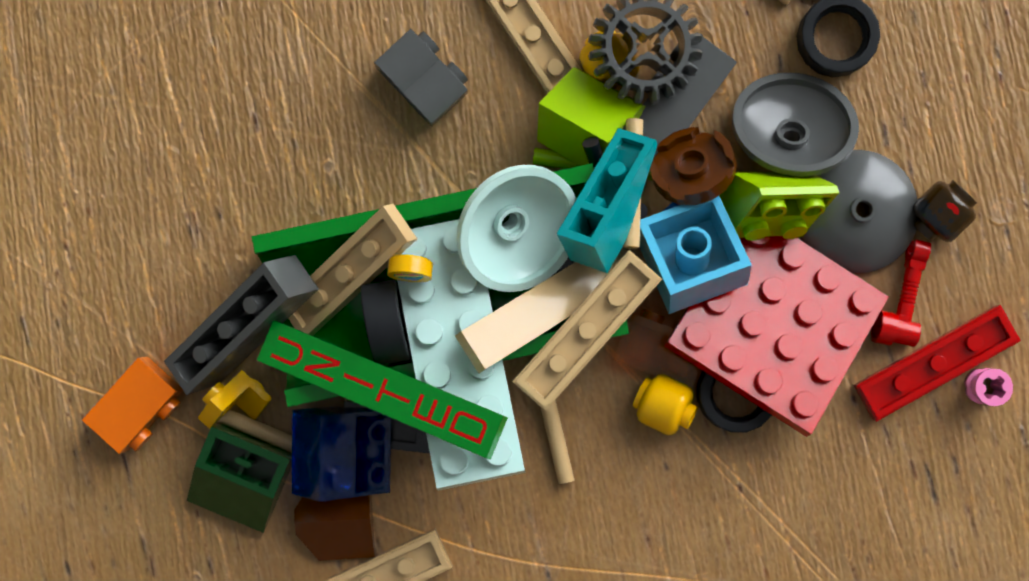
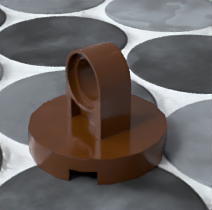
[650,127,737,205]

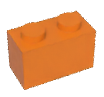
[82,357,183,454]

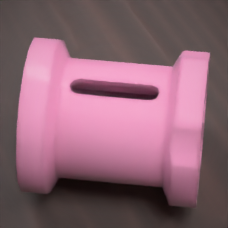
[964,368,1013,406]

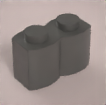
[374,29,468,127]

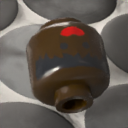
[913,180,977,242]

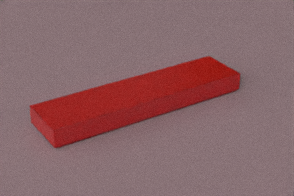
[854,305,1021,422]

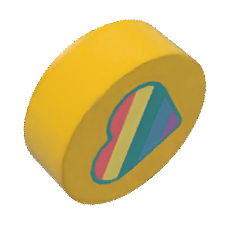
[387,255,433,282]

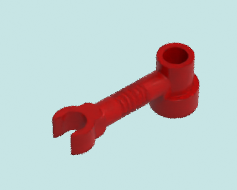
[871,239,931,347]

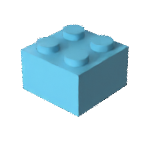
[640,196,752,314]

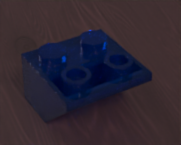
[292,407,391,502]

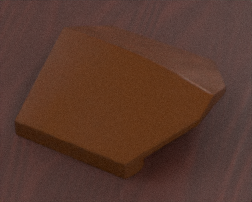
[294,474,375,561]

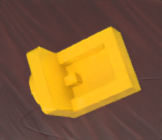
[198,370,272,429]

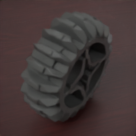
[588,0,703,105]

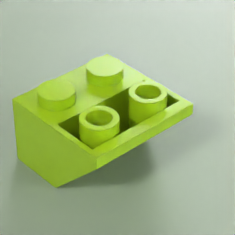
[719,172,839,241]

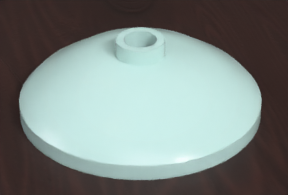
[457,165,576,292]

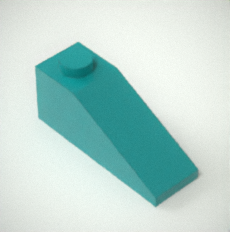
[557,128,658,273]

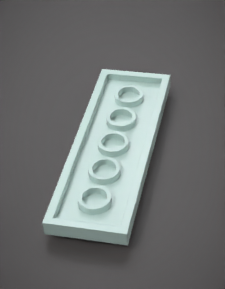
[397,219,525,491]

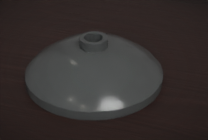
[732,73,859,177]
[800,150,919,273]

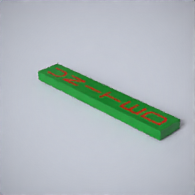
[257,320,508,460]

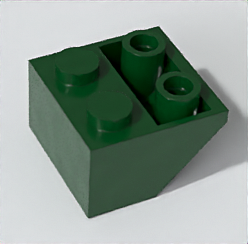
[187,424,297,533]

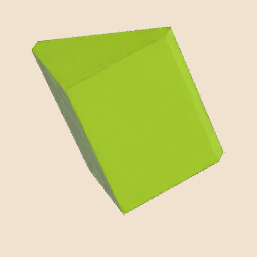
[537,67,646,166]

